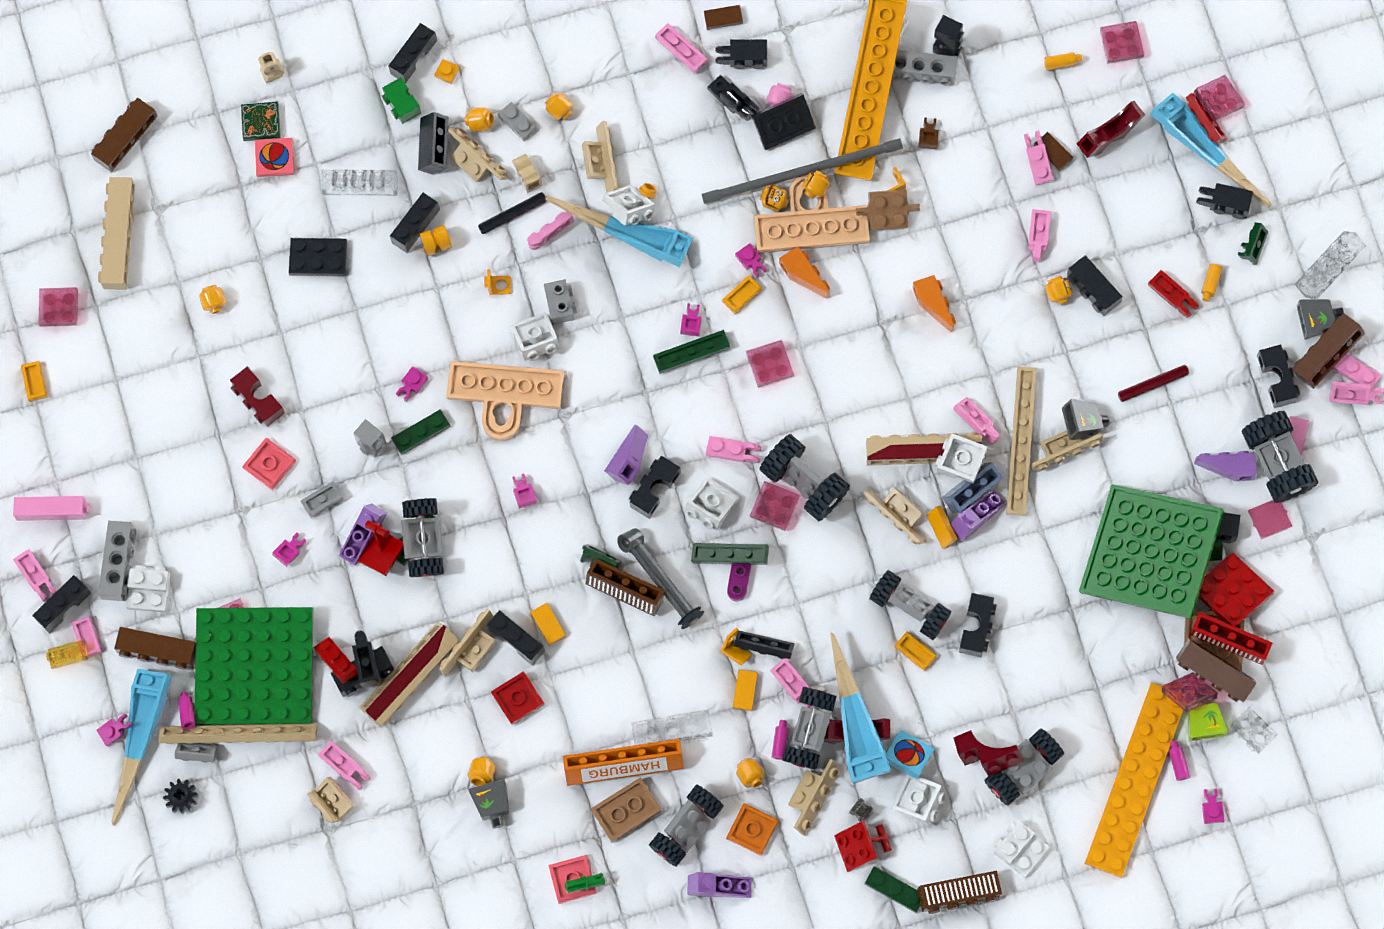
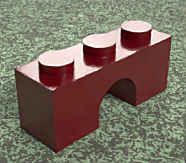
[230,366,285,427]

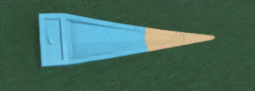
[1150,93,1272,208]
[545,196,693,268]
[830,632,891,784]
[111,669,172,825]

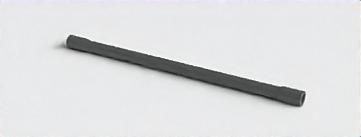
[701,138,903,204]

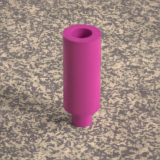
[178,692,195,730]
[771,720,789,760]
[1169,740,1190,781]

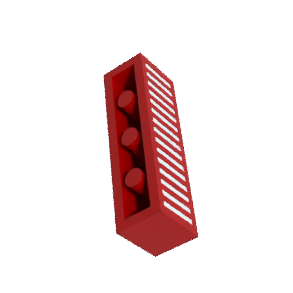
[1190,612,1273,665]

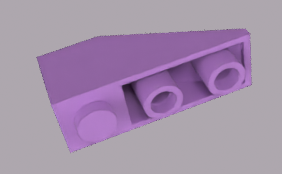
[604,424,648,485]
[1194,451,1256,481]
[951,490,1006,542]
[339,503,387,565]
[687,872,752,898]

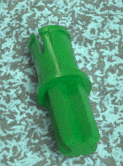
[565,873,605,893]

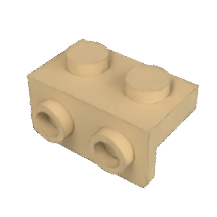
[307,776,355,823]

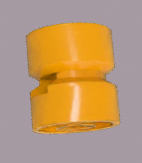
[419,225,452,256]

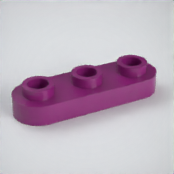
[727,564,751,602]

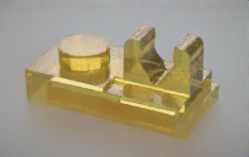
[46,640,88,669]

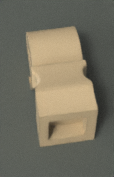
[258,52,285,83]
[512,154,543,193]

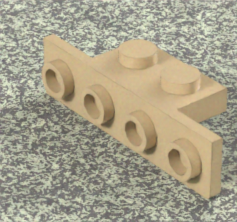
[582,121,619,193]
[448,128,509,182]
[1031,430,1103,472]
[863,487,926,544]
[439,609,496,677]
[788,759,841,836]

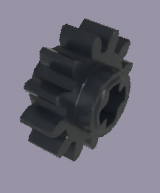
[163,779,199,814]

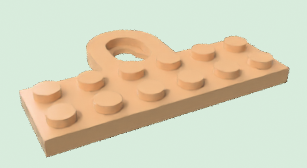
[754,175,870,253]
[446,361,564,441]

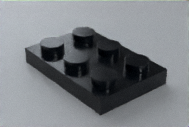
[751,93,816,150]
[288,238,347,277]

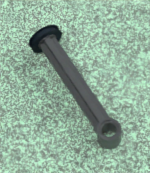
[617,528,704,629]

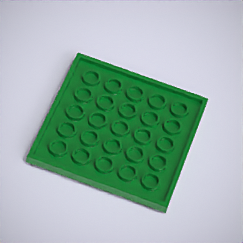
[1079,484,1224,619]
[194,607,314,725]

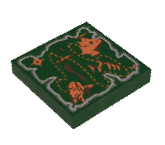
[241,101,281,141]

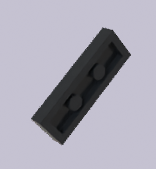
[734,630,795,660]

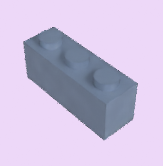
[941,462,1004,513]

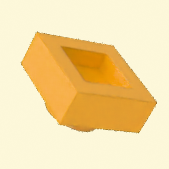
[434,59,460,84]

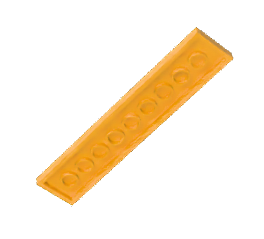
[835,0,907,181]
[1084,682,1188,878]

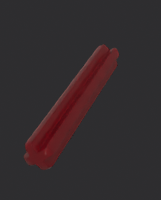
[1118,365,1189,402]

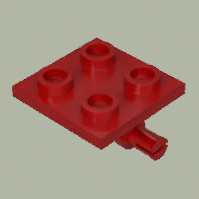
[358,520,404,576]
[834,821,892,872]

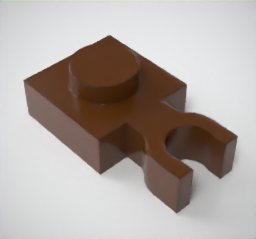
[918,117,939,150]

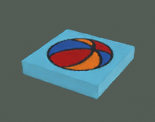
[886,730,935,779]

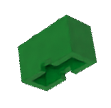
[381,77,421,124]

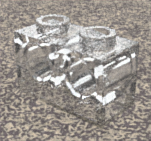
[1230,706,1278,754]

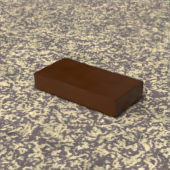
[704,5,743,30]
[1034,131,1073,171]

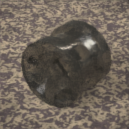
[849,798,873,822]

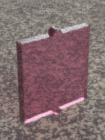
[1248,500,1292,539]

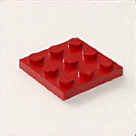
[1198,552,1275,627]

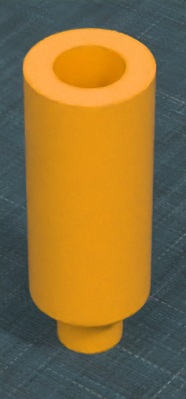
[1044,52,1082,70]
[1201,264,1223,302]

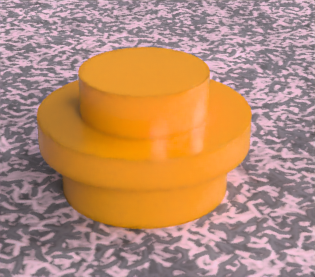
[639,183,657,199]

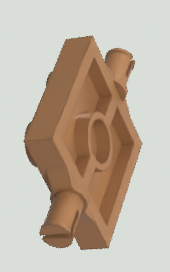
[856,189,920,230]

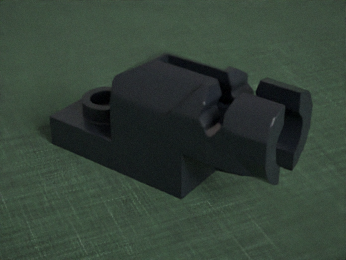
[707,75,759,121]

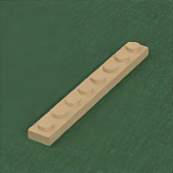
[1006,366,1037,516]
[159,723,318,744]

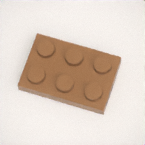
[591,777,662,843]

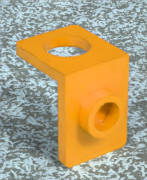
[887,167,906,191]
[484,269,511,295]
[721,627,751,665]

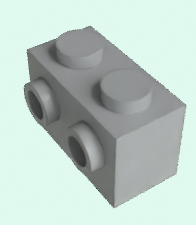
[544,279,577,325]
[353,419,387,458]

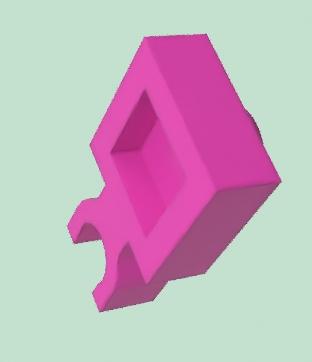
[735,243,767,278]
[680,303,701,337]
[396,366,428,402]
[512,473,537,509]
[272,532,306,567]
[96,714,133,747]
[1202,788,1225,824]

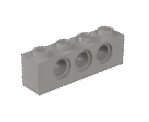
[892,50,958,86]
[98,520,137,601]

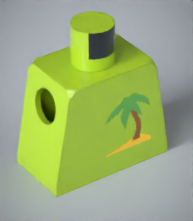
[1188,694,1228,742]

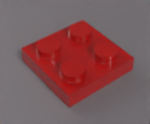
[491,671,545,725]

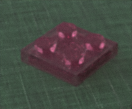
[1100,21,1144,64]
[1194,75,1245,121]
[38,287,78,327]
[746,340,794,388]
[750,481,800,531]
[1162,672,1218,712]

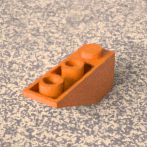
[779,247,830,299]
[912,275,956,332]

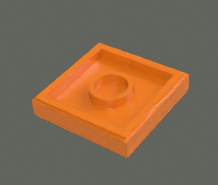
[726,803,779,856]

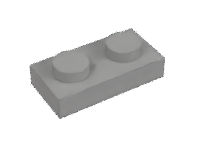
[498,102,537,141]
[301,481,344,518]
[175,743,217,763]

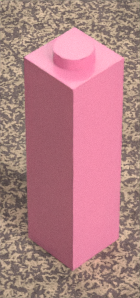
[13,496,89,521]

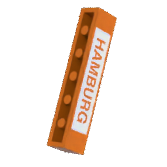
[563,739,684,786]

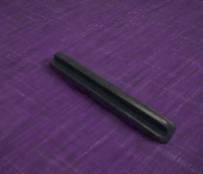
[478,192,547,234]

